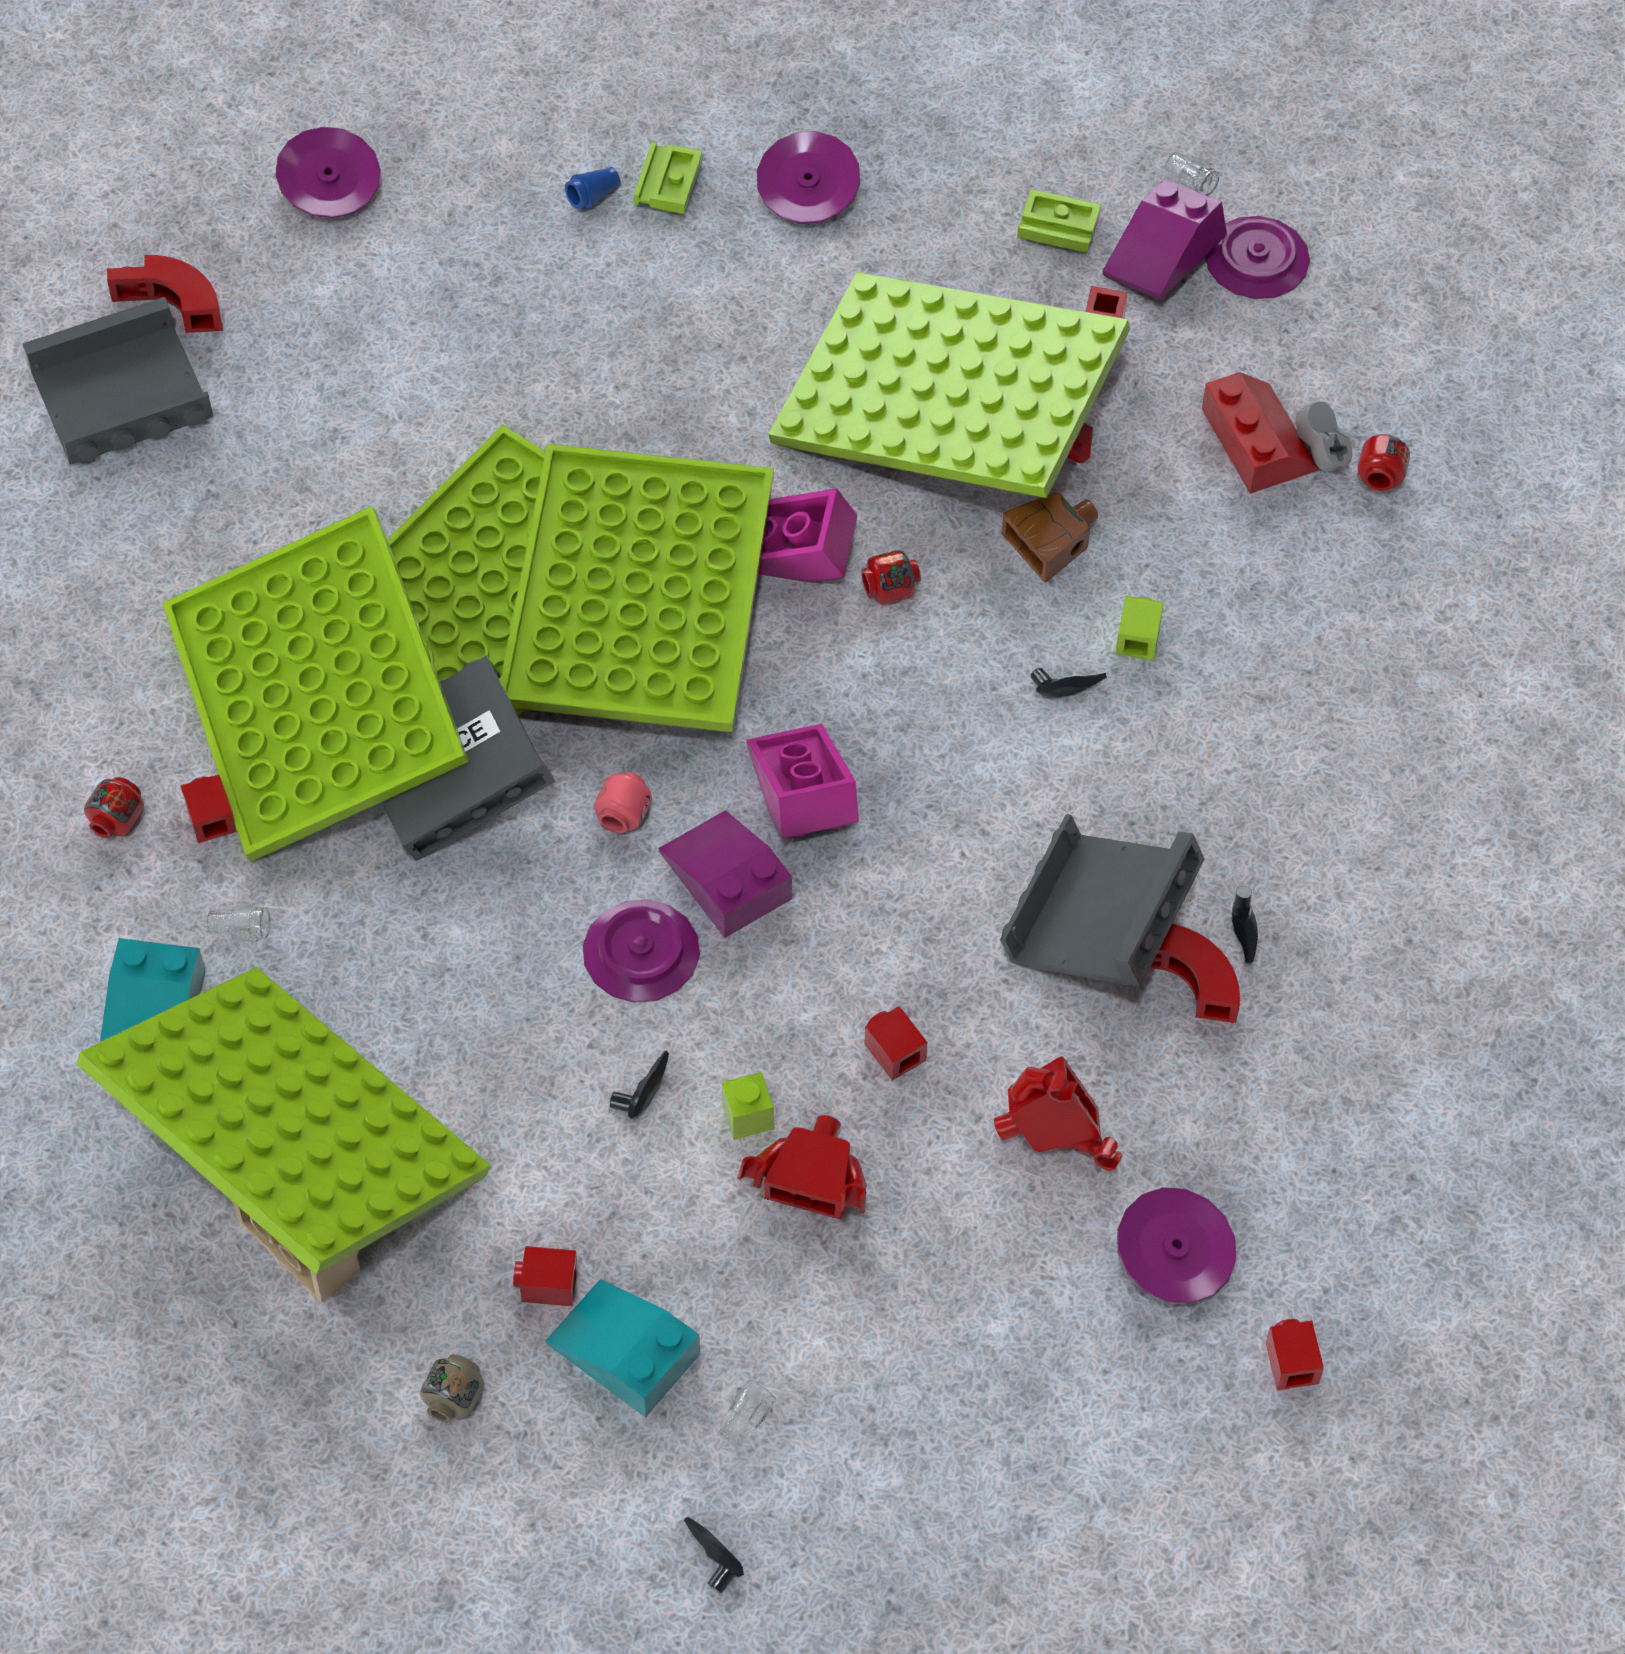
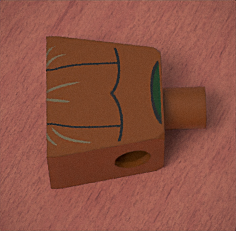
[1001,492,1098,583]

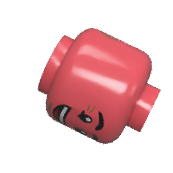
[594,772,652,833]

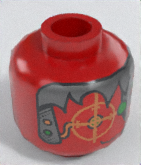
[1357,434,1410,491]
[861,550,921,604]
[84,777,144,838]

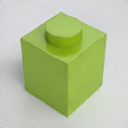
[1115,596,1164,661]
[722,1072,774,1140]

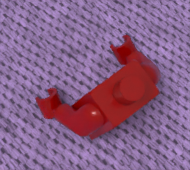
[994,1056,1122,1171]
[737,1115,867,1220]

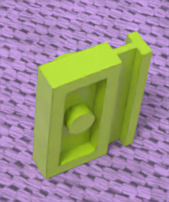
[633,141,703,214]
[1017,189,1101,253]

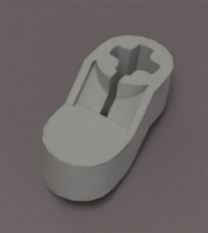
[1296,401,1352,472]

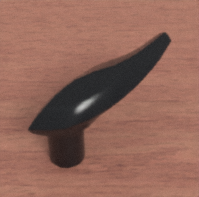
[1031,668,1107,697]
[1232,886,1258,963]
[610,1050,669,1119]
[684,1517,744,1594]

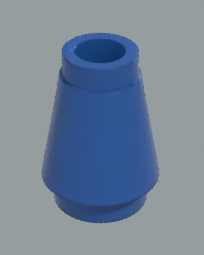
[565,167,621,209]

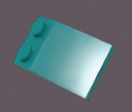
[100,938,205,1042]
[545,1279,700,1418]

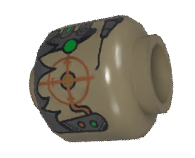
[420,1354,484,1423]

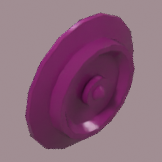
[275,127,381,218]
[757,131,860,224]
[1205,216,1310,299]
[583,899,700,1003]
[1117,1187,1236,1304]

